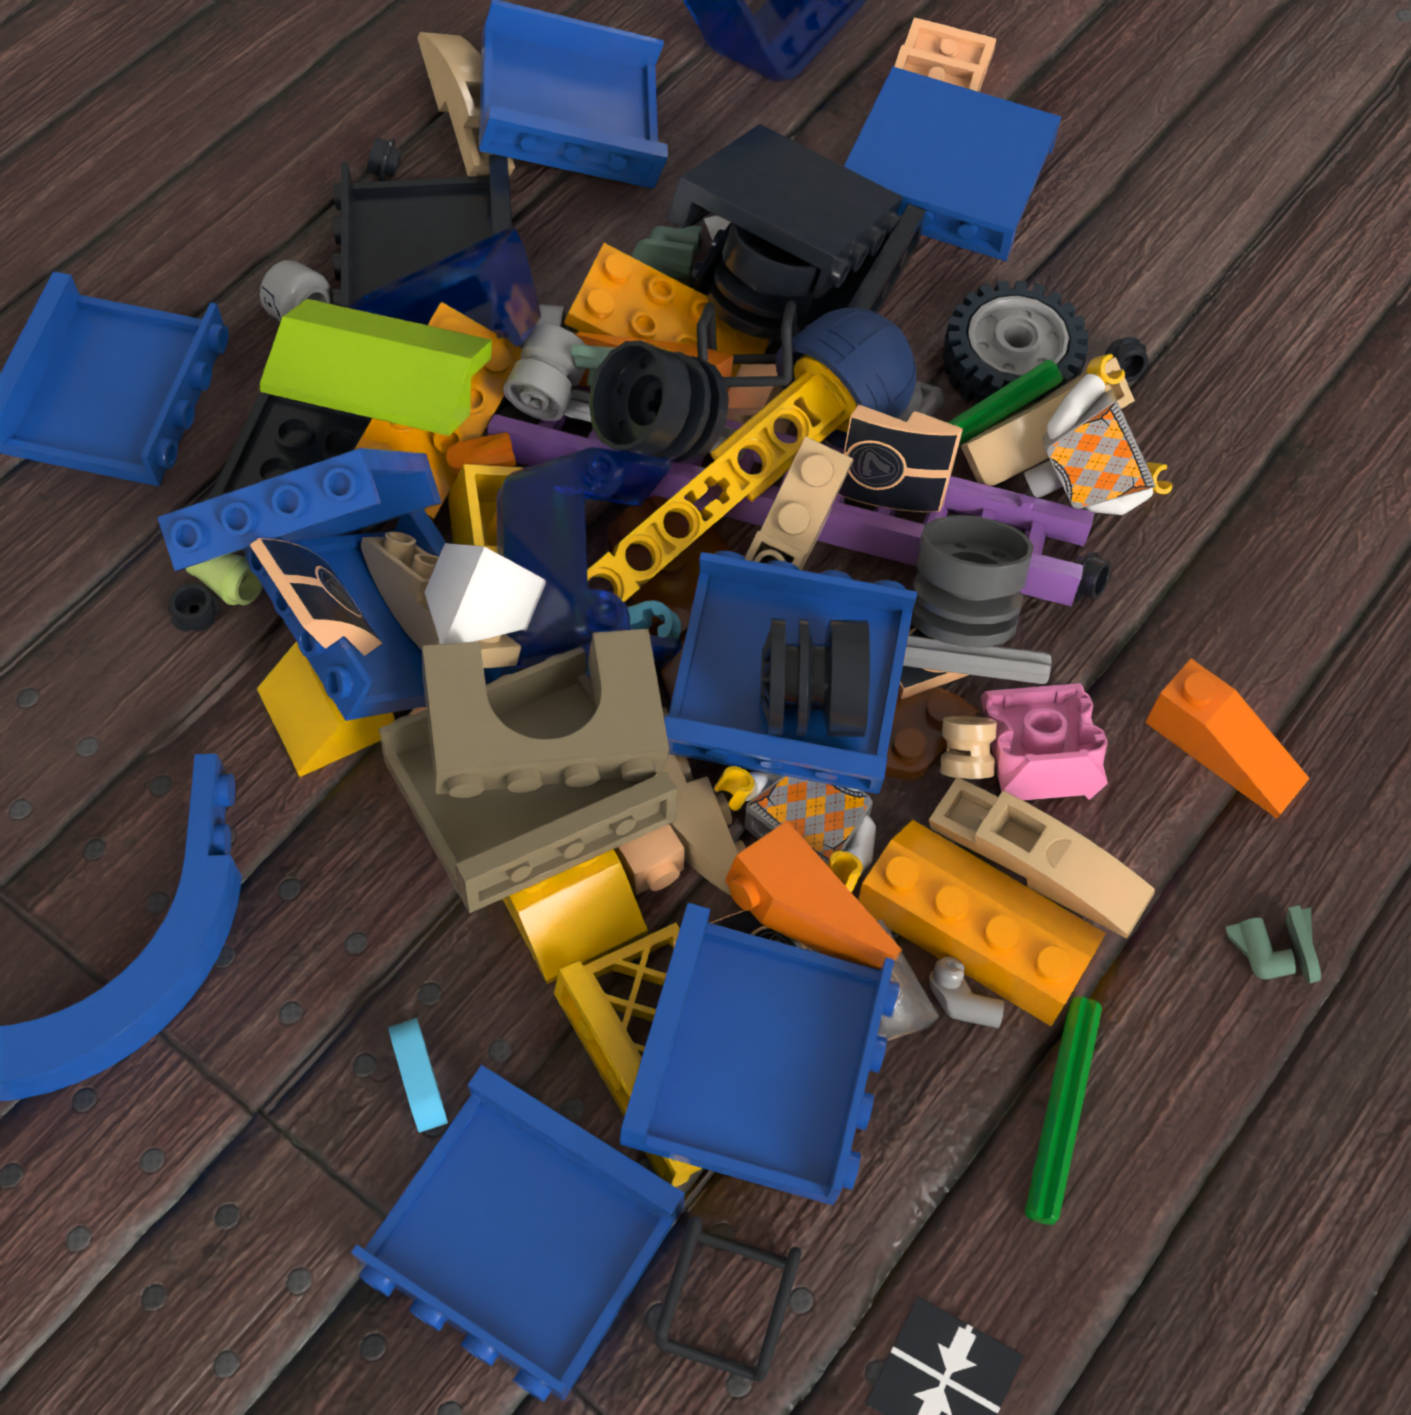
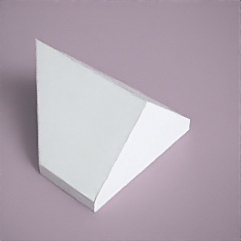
[424,543,546,644]

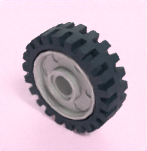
[942,280,1089,413]

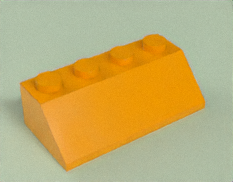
[858,820,1106,1026]

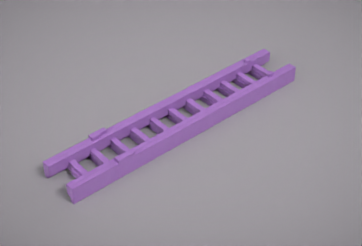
[488,384,1094,606]

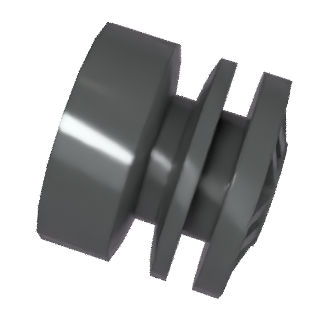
[911,515,1034,648]

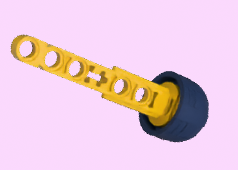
[574,308,916,616]

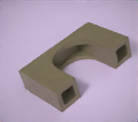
[422,629,669,798]

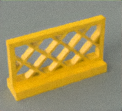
[554,923,702,1187]

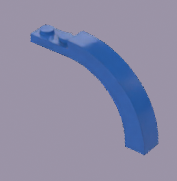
[0,753,242,1101]

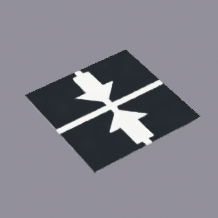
[866,1296,1023,1415]

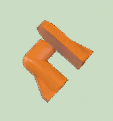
[446,432,516,475]

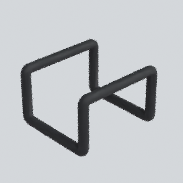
[697,301,797,387]
[655,1215,801,1382]

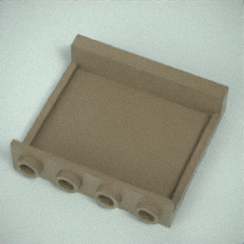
[378,646,677,914]

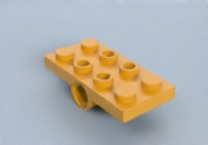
[564,243,770,389]
[354,302,522,522]

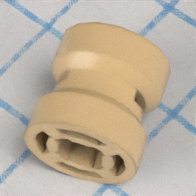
[940,716,997,779]

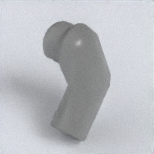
[929,957,1004,1029]

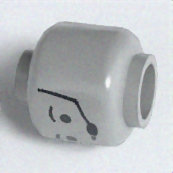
[259,260,332,322]

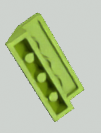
[260,299,492,436]

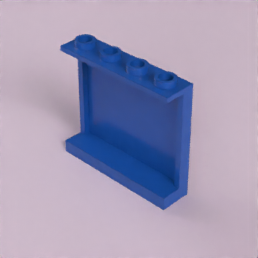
[479,0,668,189]
[844,66,1061,262]
[0,271,229,487]
[157,448,442,571]
[246,509,524,721]
[664,551,917,794]
[620,903,900,1205]
[351,1065,685,1402]

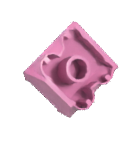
[981,683,1108,801]

